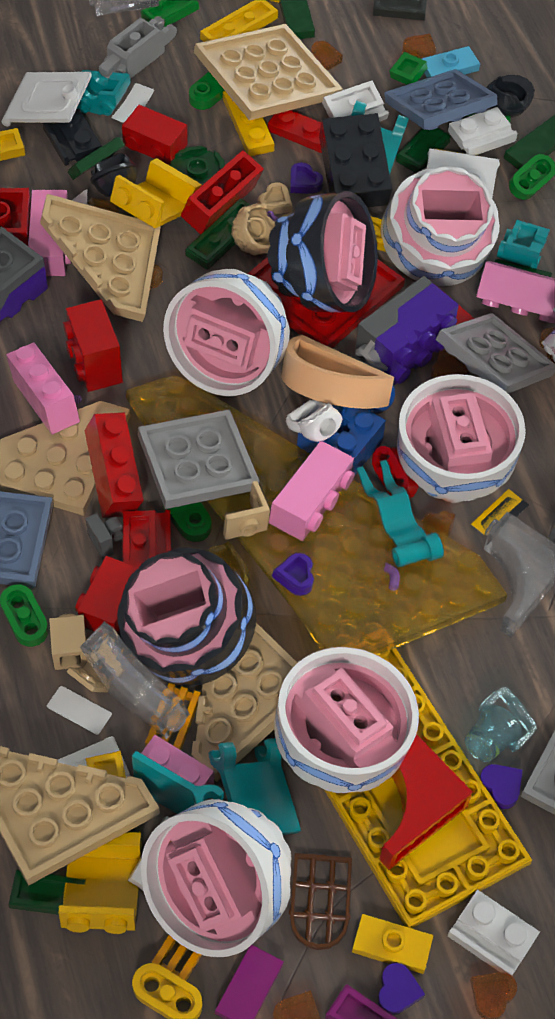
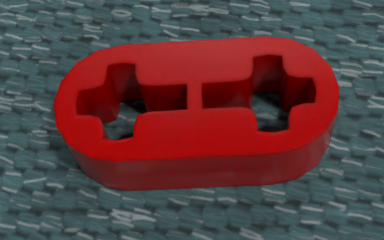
[372,446,418,499]

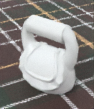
[286,400,343,442]

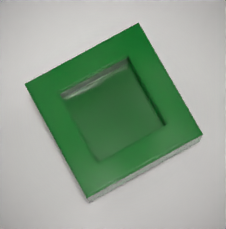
[389,52,428,85]

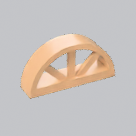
[281,335,394,409]

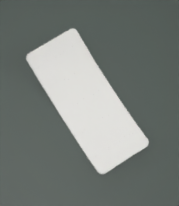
[111,83,154,123]

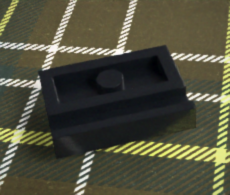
[42,109,102,166]

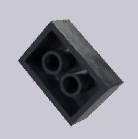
[319,113,392,208]

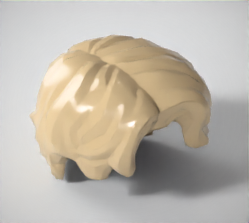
[231,203,275,256]

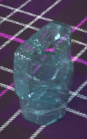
[465,687,537,762]

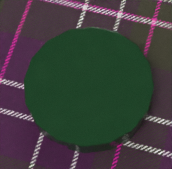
[170,146,225,185]

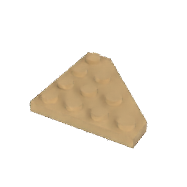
[40,194,161,322]
[0,401,130,516]
[191,623,297,782]
[0,746,160,886]

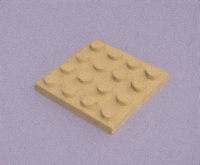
[194,24,343,120]

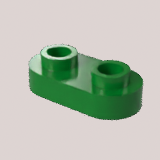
[189,72,225,110]
[509,154,555,200]
[163,502,212,542]
[0,584,49,647]

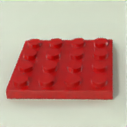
[247,258,405,348]

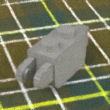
[99,16,177,79]

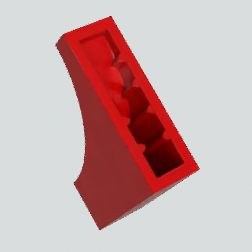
[379,734,473,870]

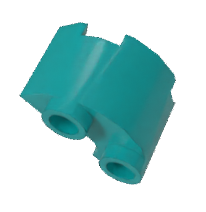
[77,70,131,116]
[497,220,550,269]

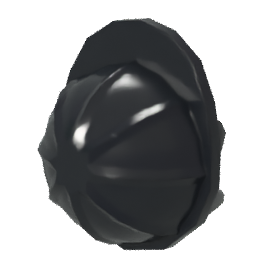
[486,75,535,118]
[90,153,138,198]

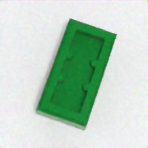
[141,0,199,29]

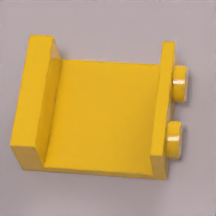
[110,158,202,229]
[58,832,142,934]

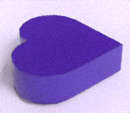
[290,162,323,194]
[272,553,314,596]
[480,764,523,809]
[378,963,425,1015]

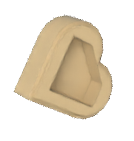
[258,183,292,215]

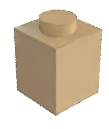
[49,614,88,670]

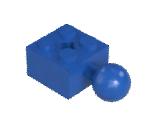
[297,385,395,475]

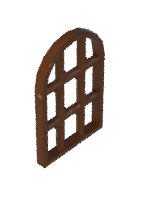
[289,853,352,950]

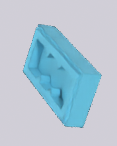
[422,46,480,78]

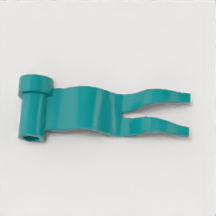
[356,460,444,567]

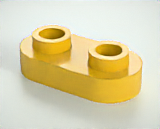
[132,963,203,1019]

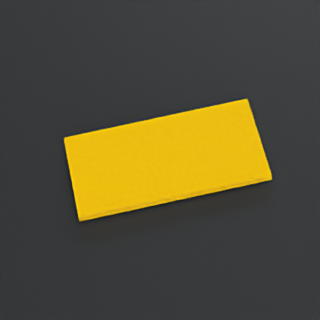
[324,632,532,928]

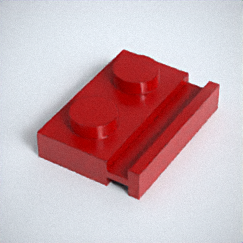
[123,510,171,568]

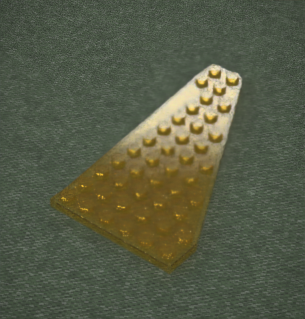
[126,376,508,656]

